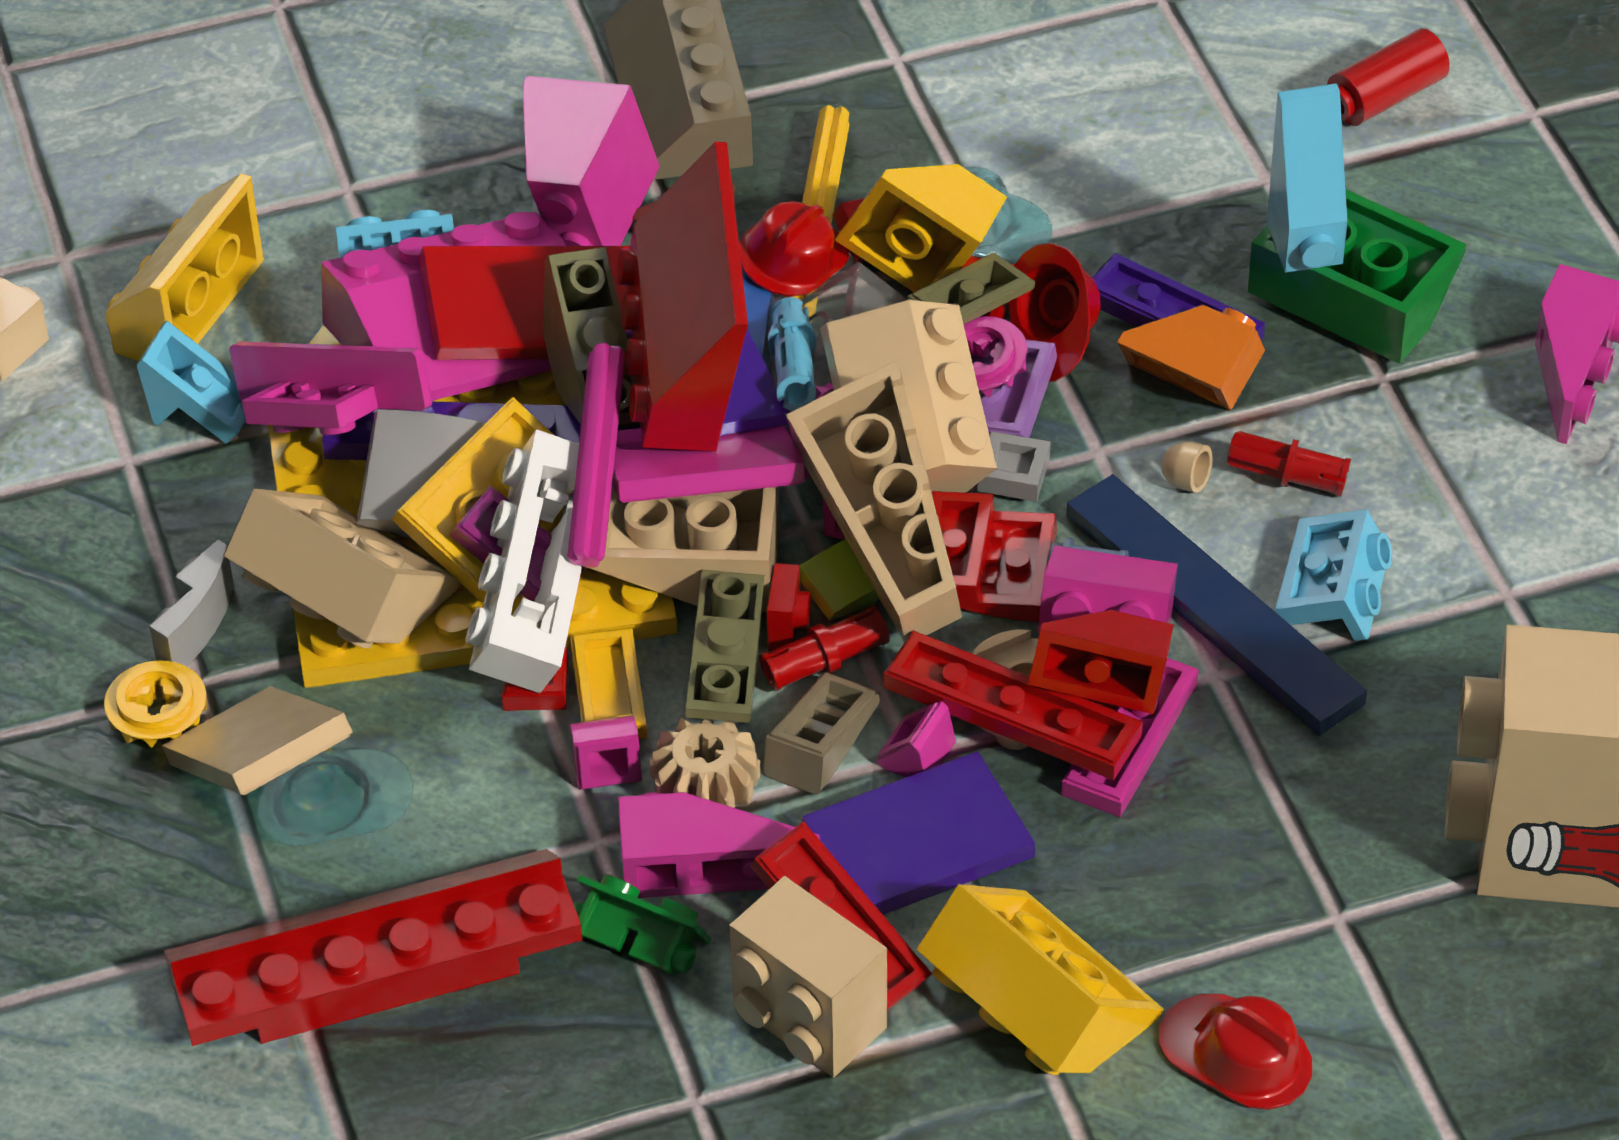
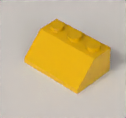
[106,173,264,361]
[916,884,1165,1075]

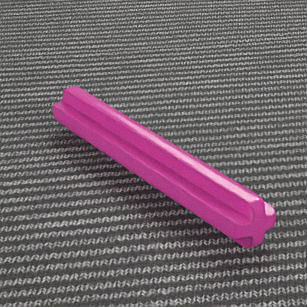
[567,343,625,568]

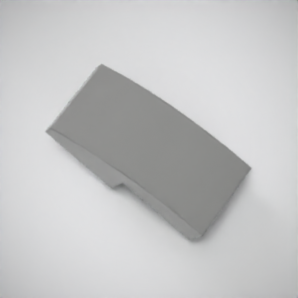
[149,540,234,666]

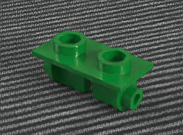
[574,874,711,975]

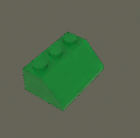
[1247,189,1466,364]

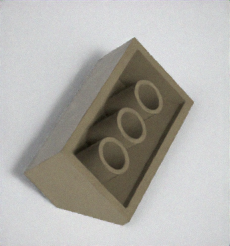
[604,0,753,180]

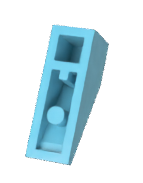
[1267,83,1347,273]

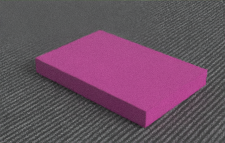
[612,425,805,503]

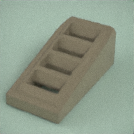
[763,672,881,794]

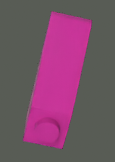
[618,792,820,898]

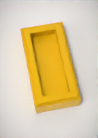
[570,628,647,739]

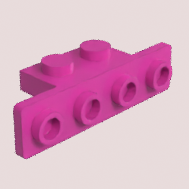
[229,341,432,435]

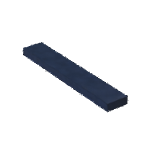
[1066,474,1367,736]

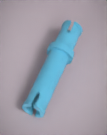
[768,297,816,411]

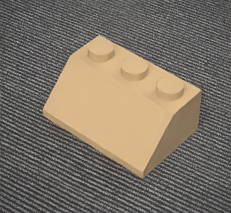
[820,300,997,493]
[224,489,460,648]

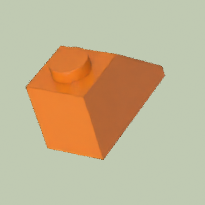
[1117,305,1265,411]

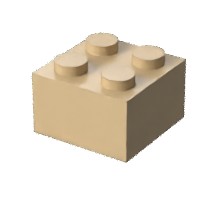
[730,876,887,1078]

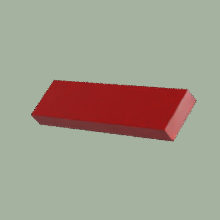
[883,630,1143,781]

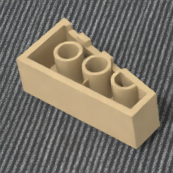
[786,360,962,643]

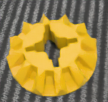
[104,660,208,748]

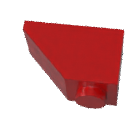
[1028,610,1174,714]

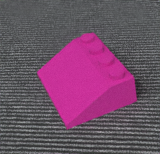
[321,211,566,401]

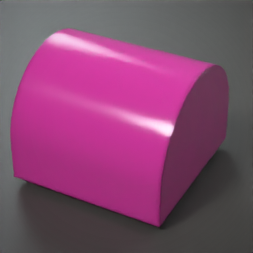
[570,715,642,790]

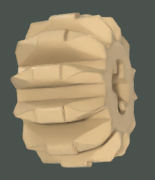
[650,717,761,808]

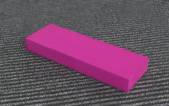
[1062,658,1199,818]

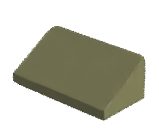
[908,253,1035,324]

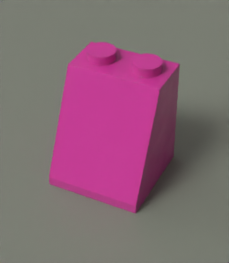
[523,76,660,246]

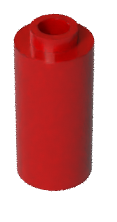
[1327,28,1450,126]

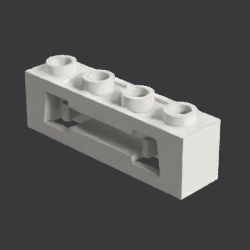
[466,429,582,693]

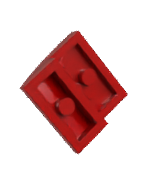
[932,491,1057,622]

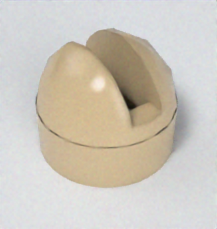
[1161,441,1212,493]

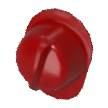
[739,201,849,297]
[1008,243,1101,382]
[1159,994,1312,1110]

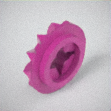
[964,316,1028,398]

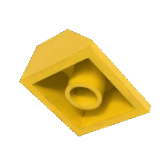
[835,164,1007,292]

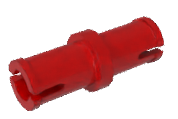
[759,606,890,692]

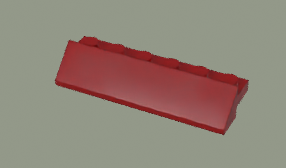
[164,849,582,1046]

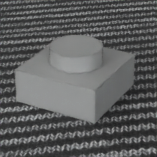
[977,431,1051,502]

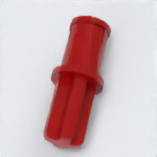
[1227,431,1352,497]

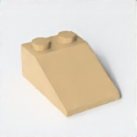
[582,485,782,612]

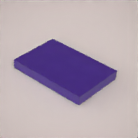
[802,751,1036,915]

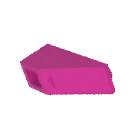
[1535,264,1619,444]

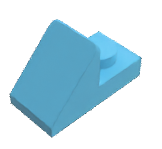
[136,320,246,444]

